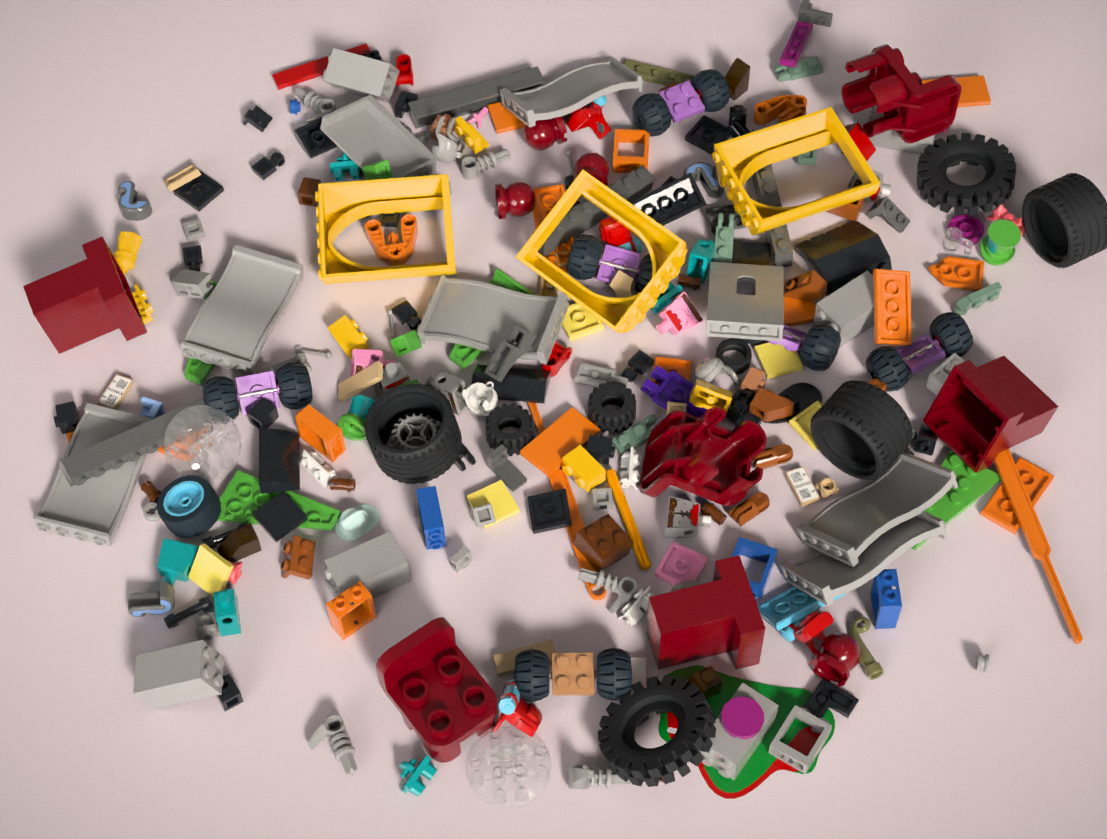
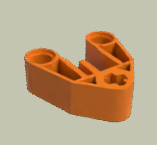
[753,95,807,125]
[365,214,418,266]

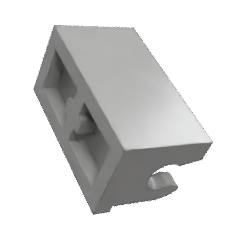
[171,269,214,300]

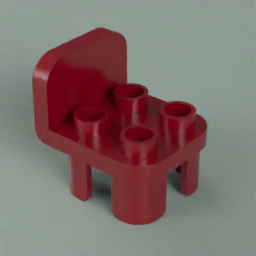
[841,44,962,143]
[639,407,767,506]
[376,617,498,763]

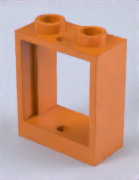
[613,129,650,173]
[295,404,346,463]
[326,581,376,640]

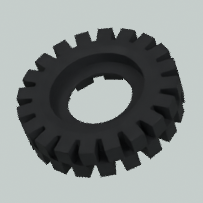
[917,133,1016,216]
[598,675,716,787]

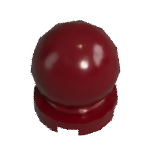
[524,117,568,151]
[573,152,609,187]
[495,182,537,220]
[809,633,861,686]

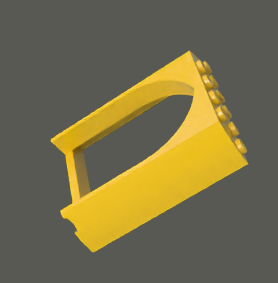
[712,107,880,236]
[516,170,688,333]
[315,174,456,285]

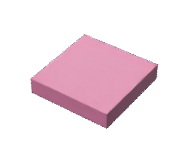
[655,542,709,585]

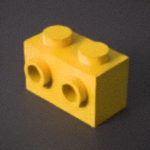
[328,315,370,360]
[689,379,732,413]
[562,445,606,493]

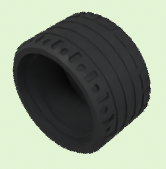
[1022,173,1107,268]
[810,380,913,480]
[364,383,462,484]

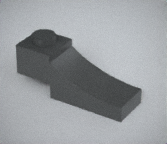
[484,324,537,382]

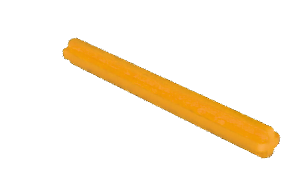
[606,469,651,570]

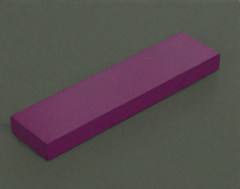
[779,21,813,68]

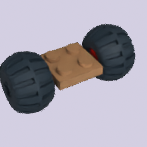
[514,648,632,702]

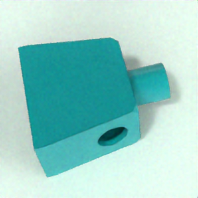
[687,239,716,284]
[157,538,199,586]
[213,589,241,637]

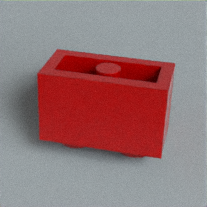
[837,122,876,161]

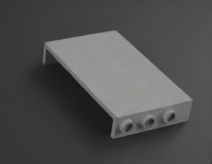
[320,94,438,179]

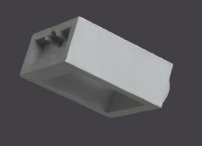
[769,705,832,774]

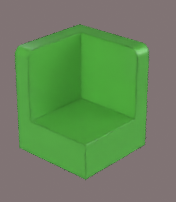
[362,159,393,180]
[390,330,422,358]

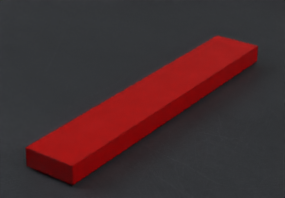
[272,43,370,90]

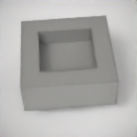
[183,219,205,241]
[592,488,613,510]
[450,546,472,573]

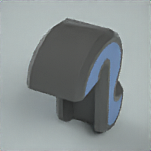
[683,162,724,198]
[118,181,153,221]
[128,581,175,617]

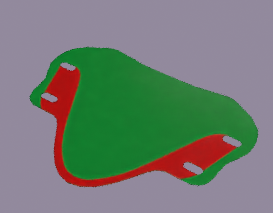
[659,665,835,799]

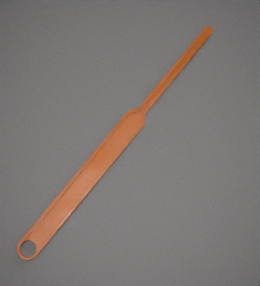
[527,402,607,600]
[994,449,1083,644]

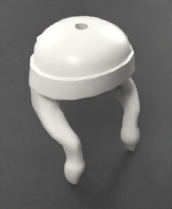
[462,381,498,416]

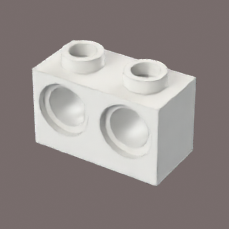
[926,353,965,396]

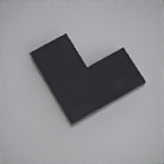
[804,678,859,718]

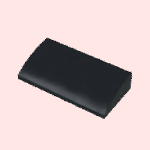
[294,118,338,159]
[259,429,300,494]

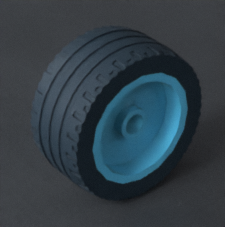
[157,475,221,538]

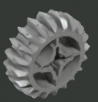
[391,412,440,450]

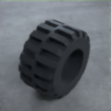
[588,381,636,434]
[485,404,534,456]

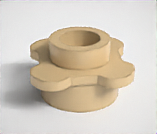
[816,478,839,499]

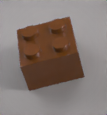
[574,514,633,573]

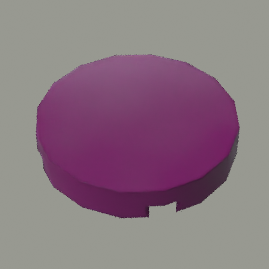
[947,214,984,246]
[721,697,764,739]

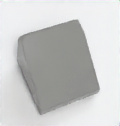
[471,503,496,527]

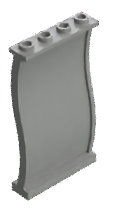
[500,56,643,127]
[180,244,304,375]
[417,275,569,364]
[33,403,153,546]
[796,452,958,567]
[780,511,947,606]

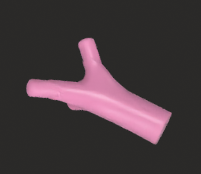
[466,107,489,128]

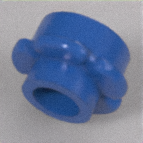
[290,98,301,115]

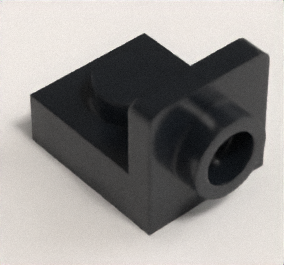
[395,91,418,118]
[914,424,938,456]

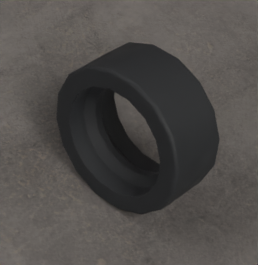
[716,338,752,375]

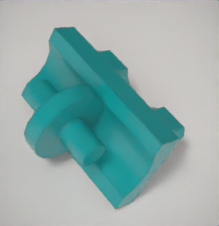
[330,152,362,181]
[652,282,683,314]
[399,755,437,796]

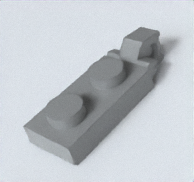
[574,363,628,389]

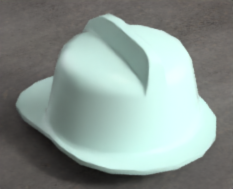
[336,504,380,541]

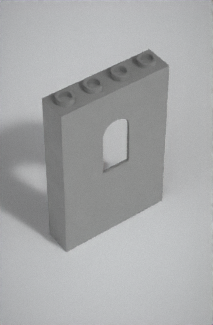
[706,262,784,341]

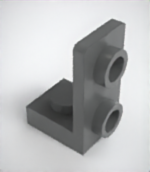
[798,0,833,27]
[866,196,910,233]
[487,444,527,492]

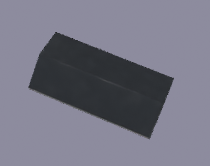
[630,173,707,226]
[471,364,551,404]

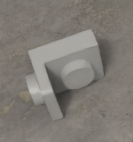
[195,612,219,641]

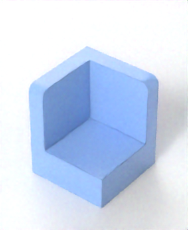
[139,396,165,419]

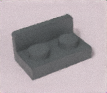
[706,204,747,233]

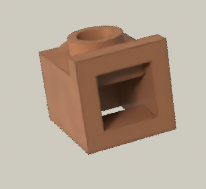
[430,114,455,140]
[741,367,766,395]

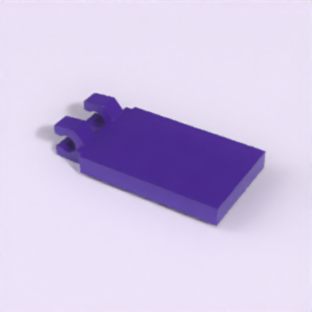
[640,365,708,418]

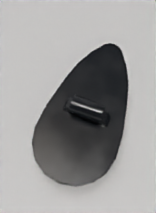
[762,383,822,424]

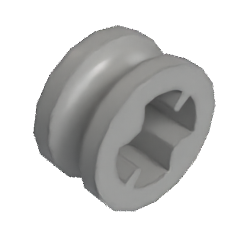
[143,502,160,522]
[976,653,989,673]

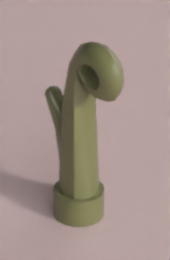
[849,616,884,680]

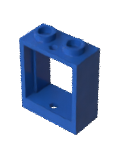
[416,486,446,550]
[732,537,778,599]
[870,569,902,629]

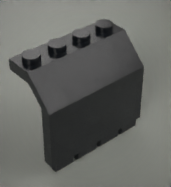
[795,221,892,297]

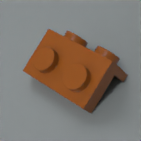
[280,535,316,580]

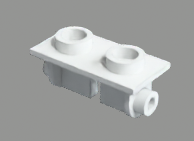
[620,447,642,490]
[300,450,337,488]
[618,586,656,626]

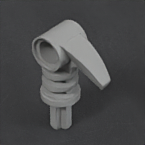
[294,87,336,124]
[461,147,510,180]
[578,568,637,613]
[309,715,358,775]
[569,765,631,789]

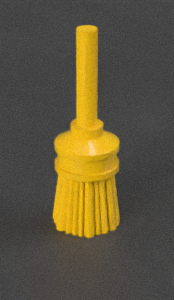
[114,231,142,275]

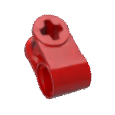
[396,54,414,87]
[542,340,572,377]

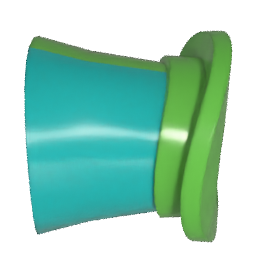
[980,219,1021,266]
[338,395,375,441]

